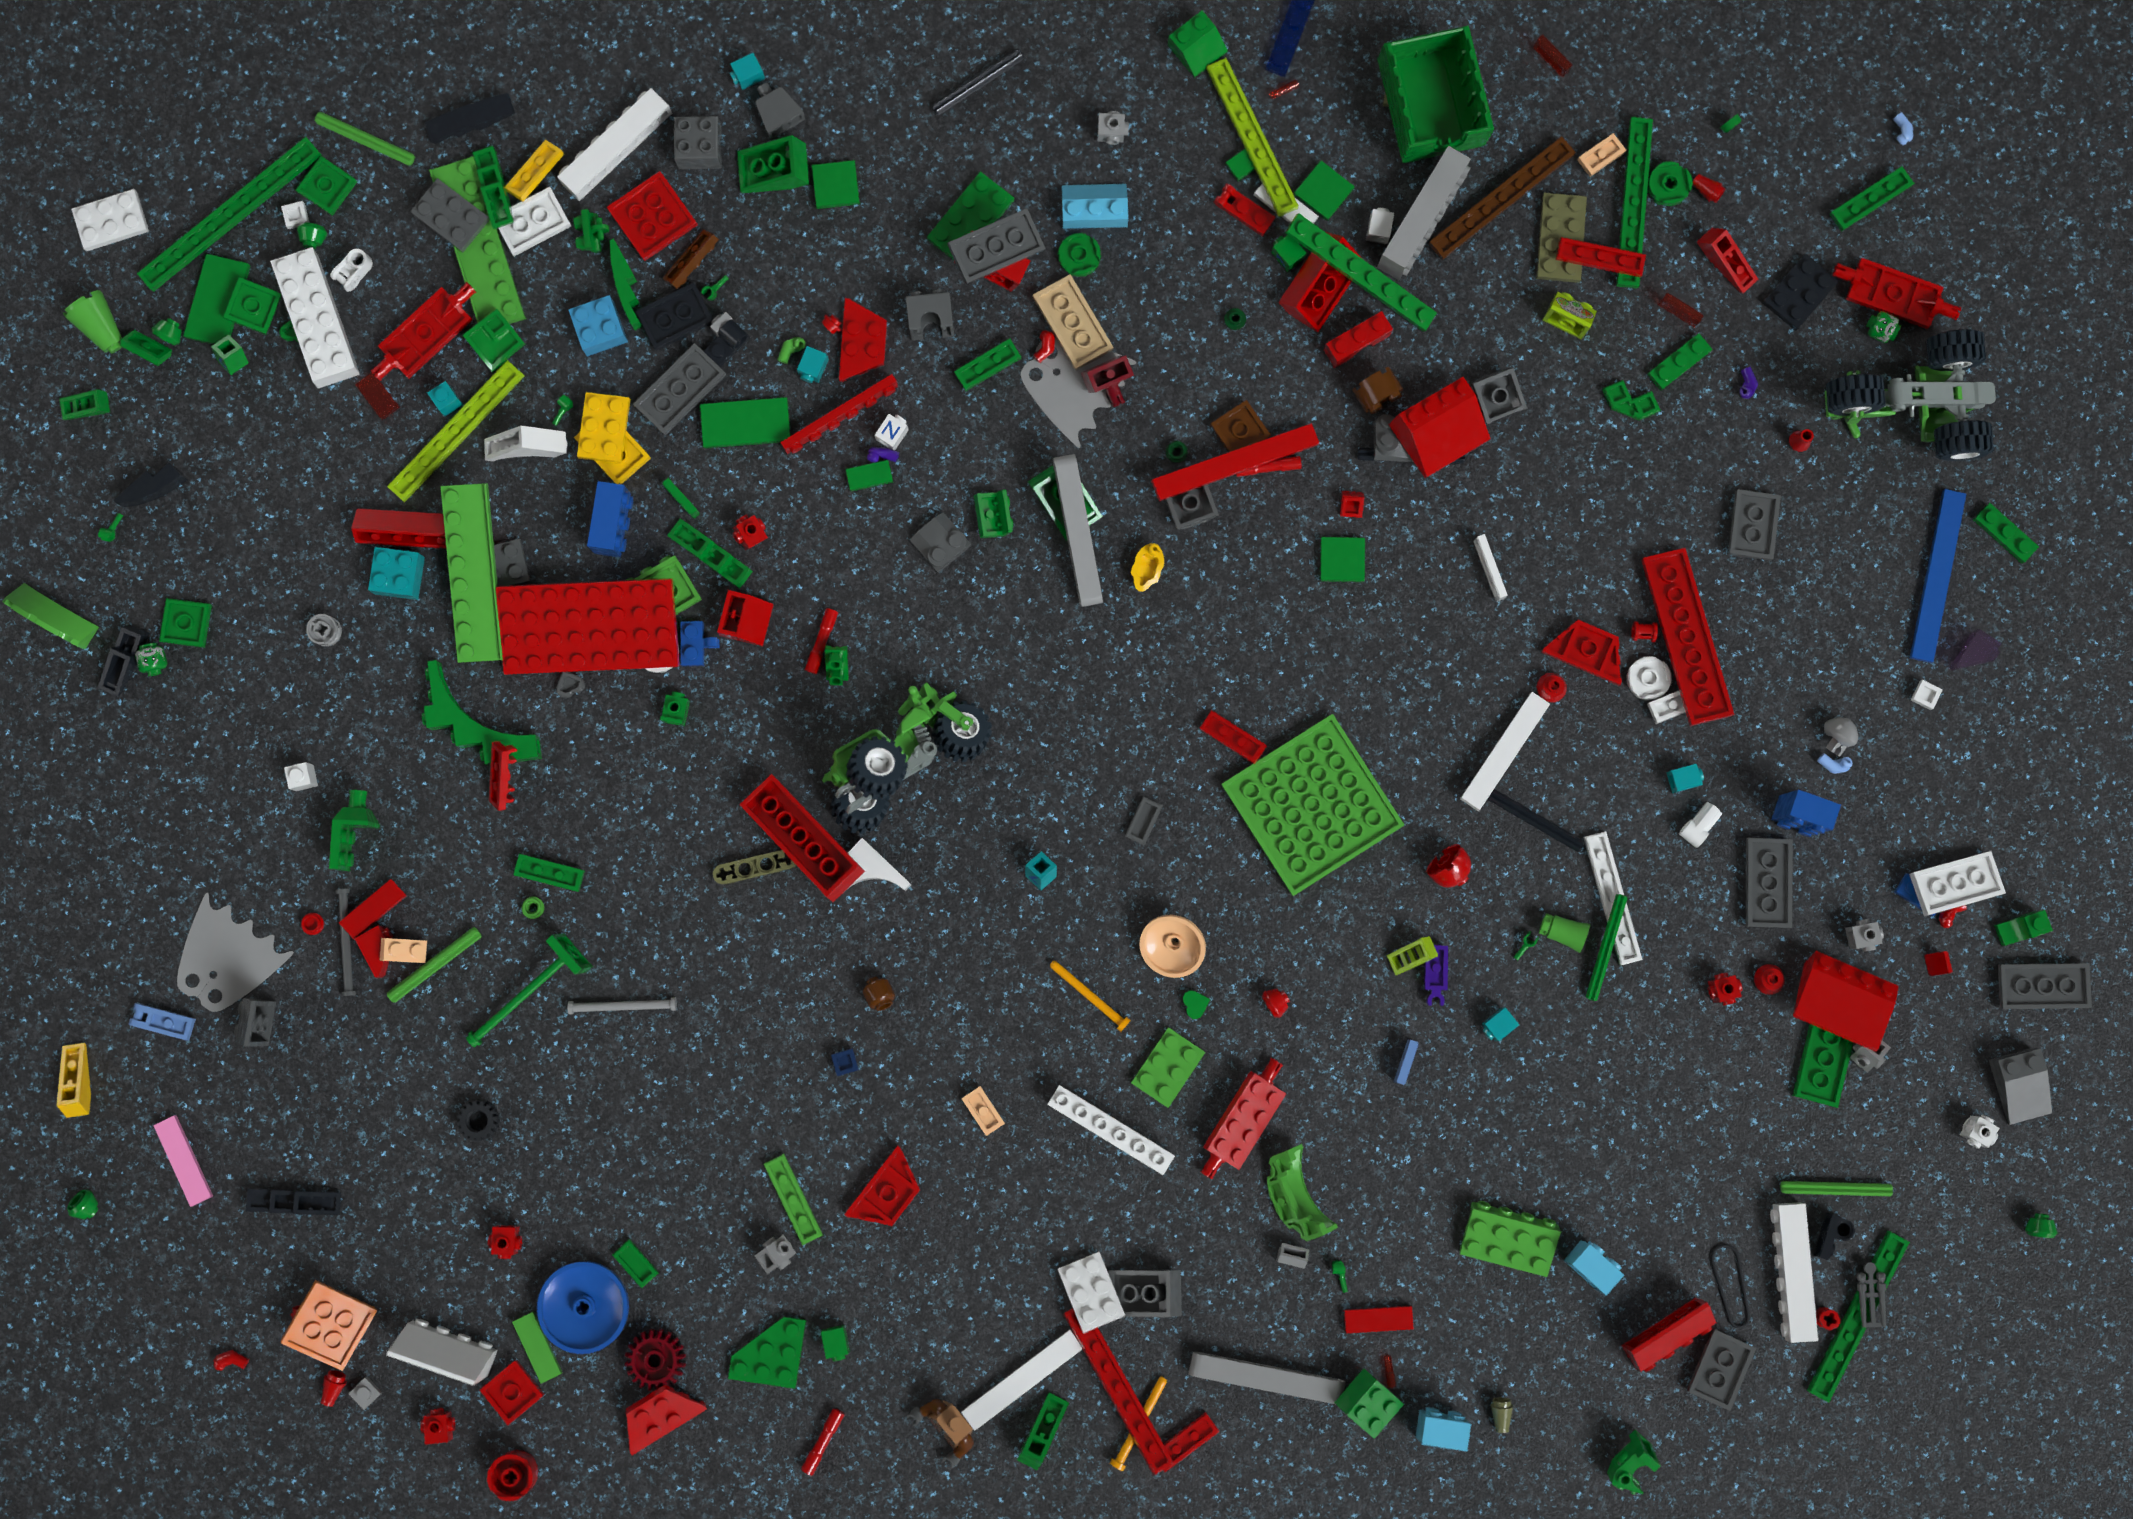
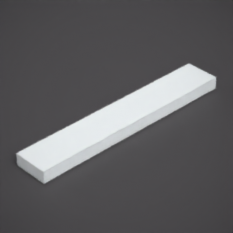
[1460,692,1550,811]
[1583,831,1642,966]
[961,1329,1082,1431]

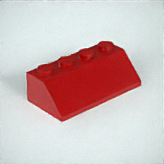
[1278,232,1360,332]
[1621,1297,1716,1372]

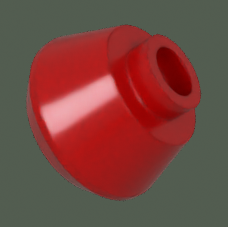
[1537,673,1567,703]
[1754,964,1785,995]
[1262,989,1290,1018]

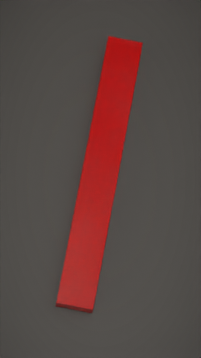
[1151,423,1320,501]
[1063,1308,1174,1475]

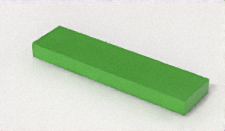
[764,1154,823,1245]

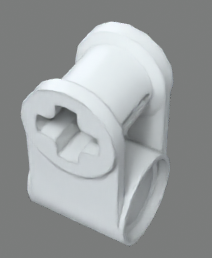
[330,249,373,292]

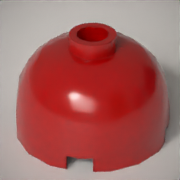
[1426,844,1472,888]

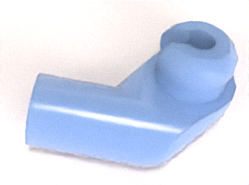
[1893,112,1913,145]
[1817,753,1853,774]

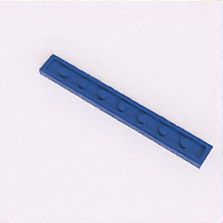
[1910,489,1966,663]

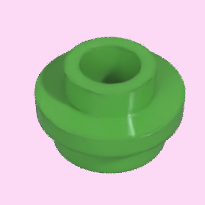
[522,897,544,919]

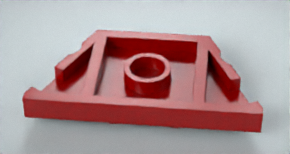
[839,298,887,382]
[1541,620,1622,686]
[844,1146,920,1226]
[626,1385,707,1455]

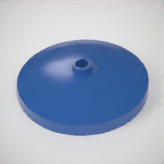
[537,1261,629,1354]

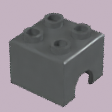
[674,116,722,169]
[906,289,954,341]

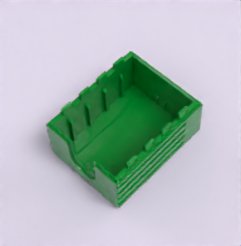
[1377,25,1494,163]

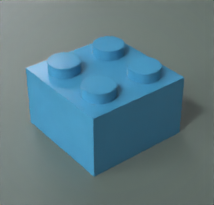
[568,295,628,356]

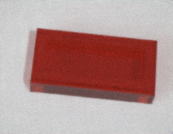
[1534,34,1572,77]
[1658,293,1703,328]
[355,372,400,420]

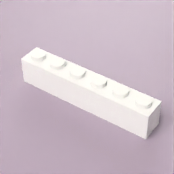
[557,88,672,201]
[1770,1202,1818,1343]

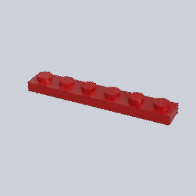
[781,374,898,454]

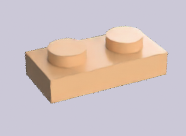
[1577,133,1626,177]
[380,938,427,963]
[962,1086,1005,1136]

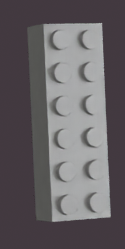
[1377,146,1471,280]

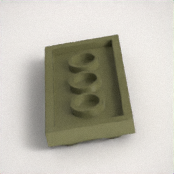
[1536,193,1587,283]

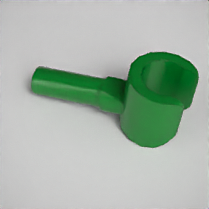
[701,275,729,300]
[552,395,573,426]
[98,513,123,542]
[1514,931,1539,960]
[1332,1261,1348,1293]

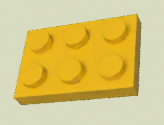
[577,392,631,463]
[574,431,651,484]

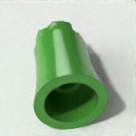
[1539,913,1590,953]

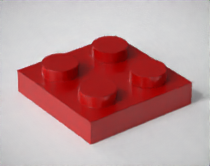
[480,1359,545,1425]

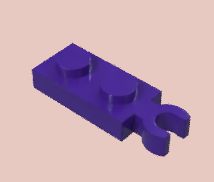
[1424,945,1448,1006]

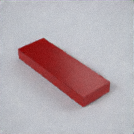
[1199,710,1267,765]
[339,879,406,940]
[1344,1306,1414,1333]
[1163,1412,1220,1472]

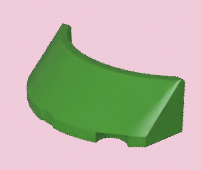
[3,583,99,649]
[1267,1144,1338,1241]

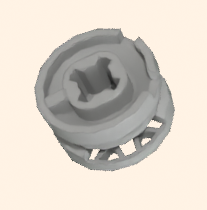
[306,614,342,646]

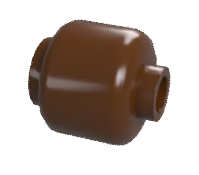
[862,976,895,1011]

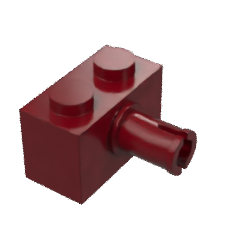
[1081,355,1134,407]

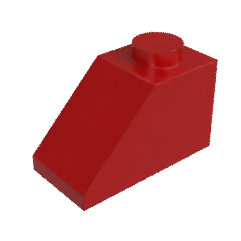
[354,925,394,978]

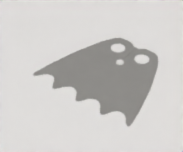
[1021,338,1136,448]
[177,893,294,1012]

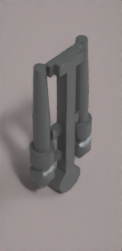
[1856,1262,1886,1328]

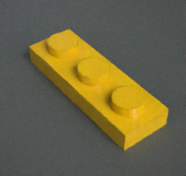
[504,140,564,202]

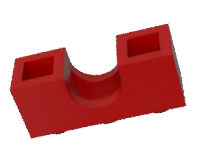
[1324,311,1393,368]

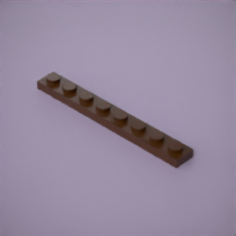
[1429,136,1576,260]

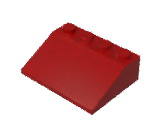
[1388,377,1491,478]
[1793,951,1899,1052]

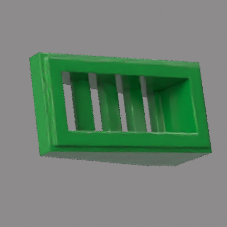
[59,389,110,420]

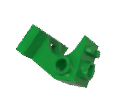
[1607,1430,1661,1495]

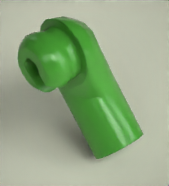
[777,337,806,364]

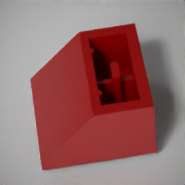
[717,590,774,647]

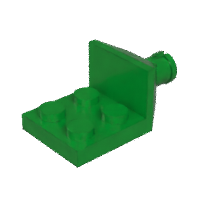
[329,790,380,872]

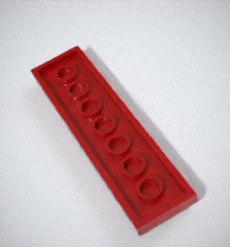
[1641,548,1734,726]

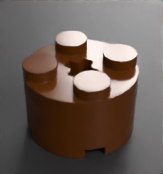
[1352,367,1403,415]

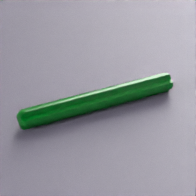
[1586,894,1627,1001]

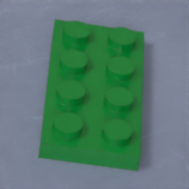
[927,171,1014,260]

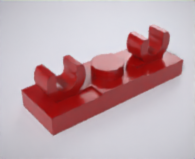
[489,741,517,811]

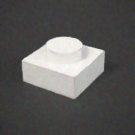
[281,201,309,229]
[1911,680,1942,710]

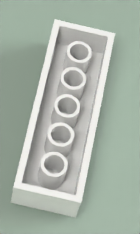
[271,247,360,388]

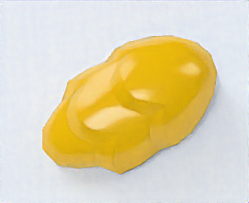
[1131,543,1164,591]

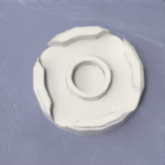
[1627,656,1672,700]

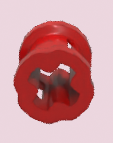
[1631,621,1658,642]
[1816,1307,1840,1330]

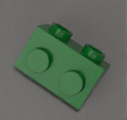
[974,489,1013,538]

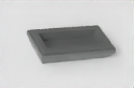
[1125,796,1163,846]

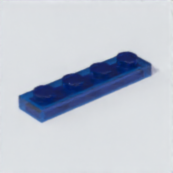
[1265,0,1315,77]

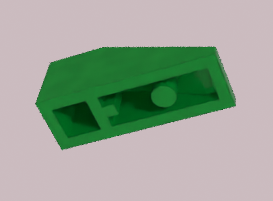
[1017,1393,1069,1470]

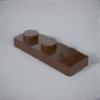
[662,229,719,289]

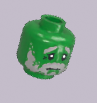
[1866,311,1901,344]
[135,643,168,677]

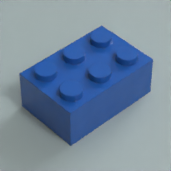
[587,481,633,558]
[1771,789,1841,837]

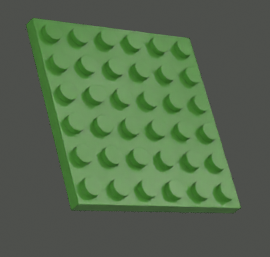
[1221,714,1404,897]

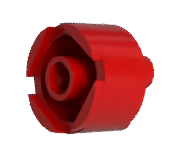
[487,1450,538,1501]

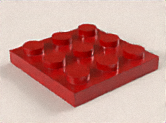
[607,171,698,261]

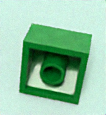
[1168,10,1228,78]

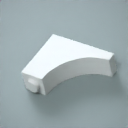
[484,426,567,461]
[843,838,911,893]

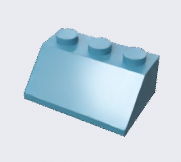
[1062,184,1128,229]

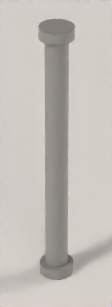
[568,997,677,1014]

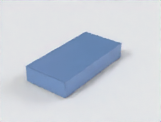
[1394,1040,1418,1085]

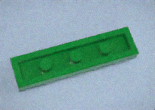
[1829,166,1915,232]

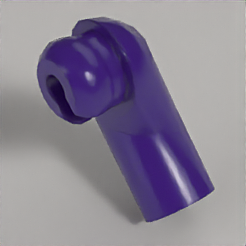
[1739,367,1758,399]
[867,447,899,463]

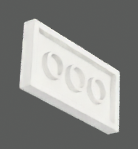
[1910,851,2006,916]

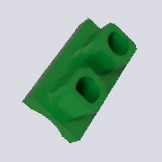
[573,209,610,253]
[825,645,849,686]

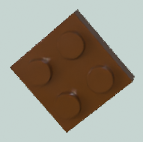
[1210,400,1271,452]

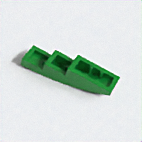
[473,146,514,229]
[610,238,642,331]
[667,518,753,589]

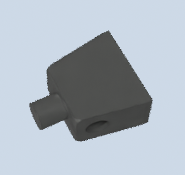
[755,83,805,140]

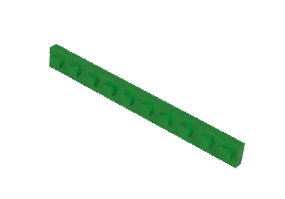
[137,137,322,292]

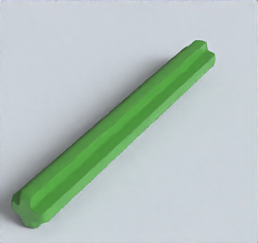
[315,112,415,166]
[387,927,482,1003]
[1780,1181,1893,1196]

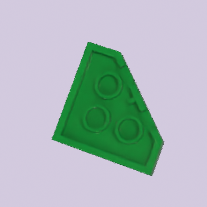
[728,1316,806,1389]

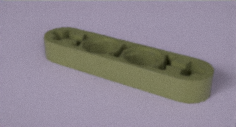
[713,850,796,885]

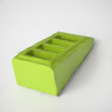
[1387,936,1438,975]

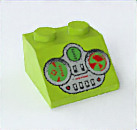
[1543,292,1597,339]

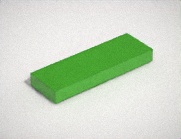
[512,1311,563,1384]

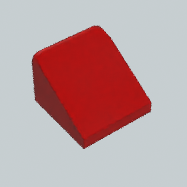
[1340,491,1364,518]
[1924,951,1953,976]

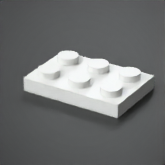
[498,187,571,256]
[72,189,149,251]
[1058,1252,1125,1333]

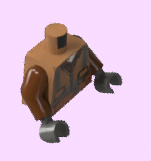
[907,1399,974,1470]

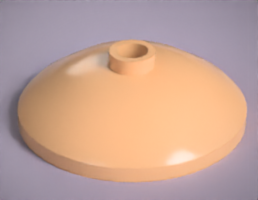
[1140,915,1206,978]

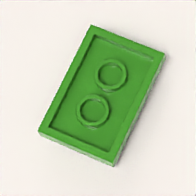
[1131,1027,1205,1108]

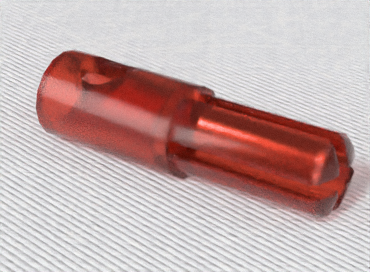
[1270,79,1299,99]
[1384,1355,1396,1388]

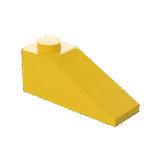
[56,1043,91,1118]

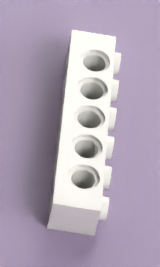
[1048,1085,1175,1175]

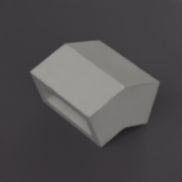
[1276,1243,1309,1269]

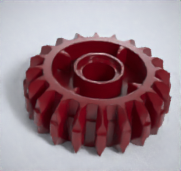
[625,1328,687,1391]

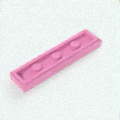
[153,1115,213,1207]

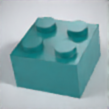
[368,547,425,600]

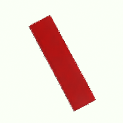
[1556,237,1646,277]

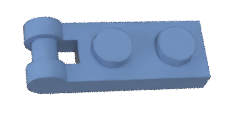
[128,1003,196,1040]

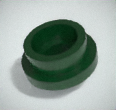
[1224,308,1246,330]
[1166,441,1188,463]

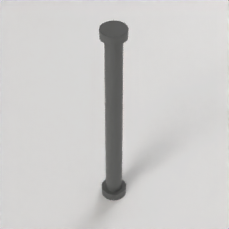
[336,889,356,996]

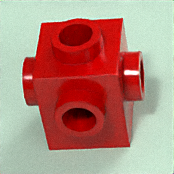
[732,514,768,551]
[1707,972,1743,1006]
[488,1225,522,1259]
[420,1408,455,1444]

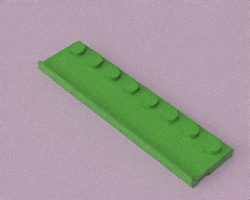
[429,157,526,324]
[441,483,503,663]

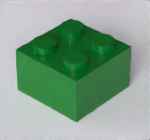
[1334,1369,1404,1439]

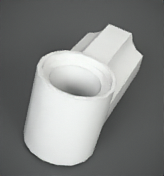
[1679,802,1722,848]

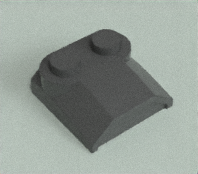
[1471,367,1527,425]
[1374,414,1414,462]
[1165,484,1219,530]
[910,512,971,573]

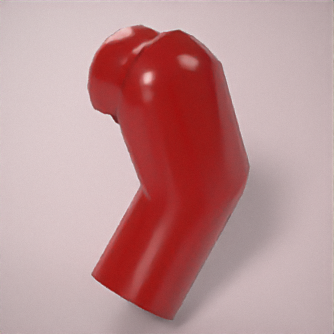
[1033,330,1055,363]
[1939,905,1967,928]
[213,1350,249,1371]

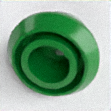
[297,223,327,249]
[151,318,182,346]
[67,1190,98,1219]
[2025,1213,2058,1238]

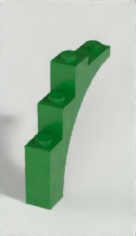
[422,660,542,766]

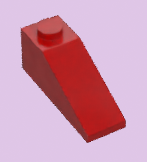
[1697,228,1758,293]

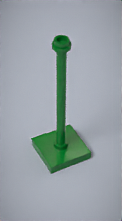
[466,933,593,1047]

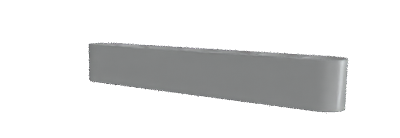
[1053,454,1103,607]
[1189,1351,1346,1404]

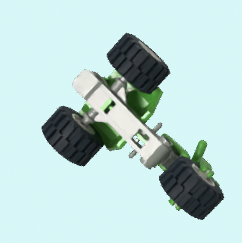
[1825,329,1996,461]
[822,682,992,834]

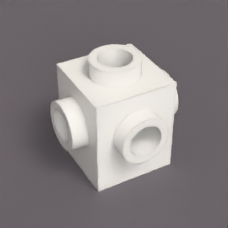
[1960,1115,1999,1149]

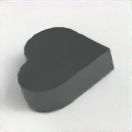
[556,672,585,698]

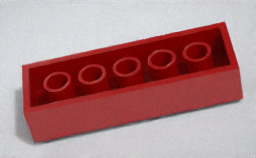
[739,774,865,902]

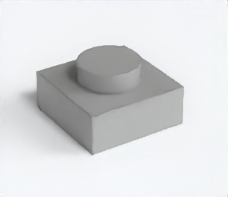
[710,312,733,337]
[349,1377,383,1410]

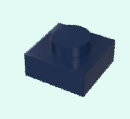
[831,1049,859,1076]

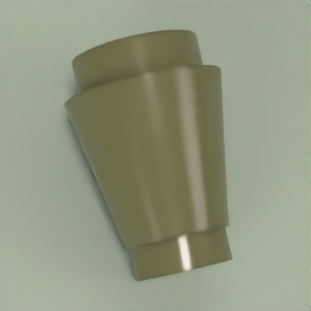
[1491,1397,1513,1433]

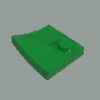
[463,309,526,373]

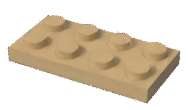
[1033,274,1114,370]

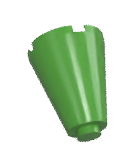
[63,290,122,354]

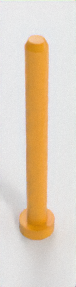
[1050,961,1131,1032]
[1110,1376,1167,1471]

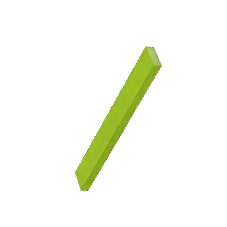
[1207,58,1299,217]
[387,360,524,502]

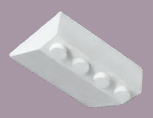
[387,1319,497,1385]

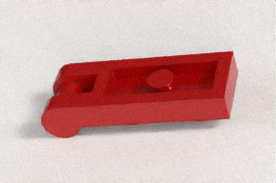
[1214,184,1276,237]

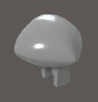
[1824,717,1858,757]

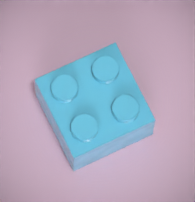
[1563,1240,1624,1295]
[1416,1407,1471,1451]

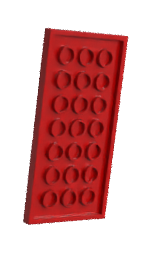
[496,578,680,675]

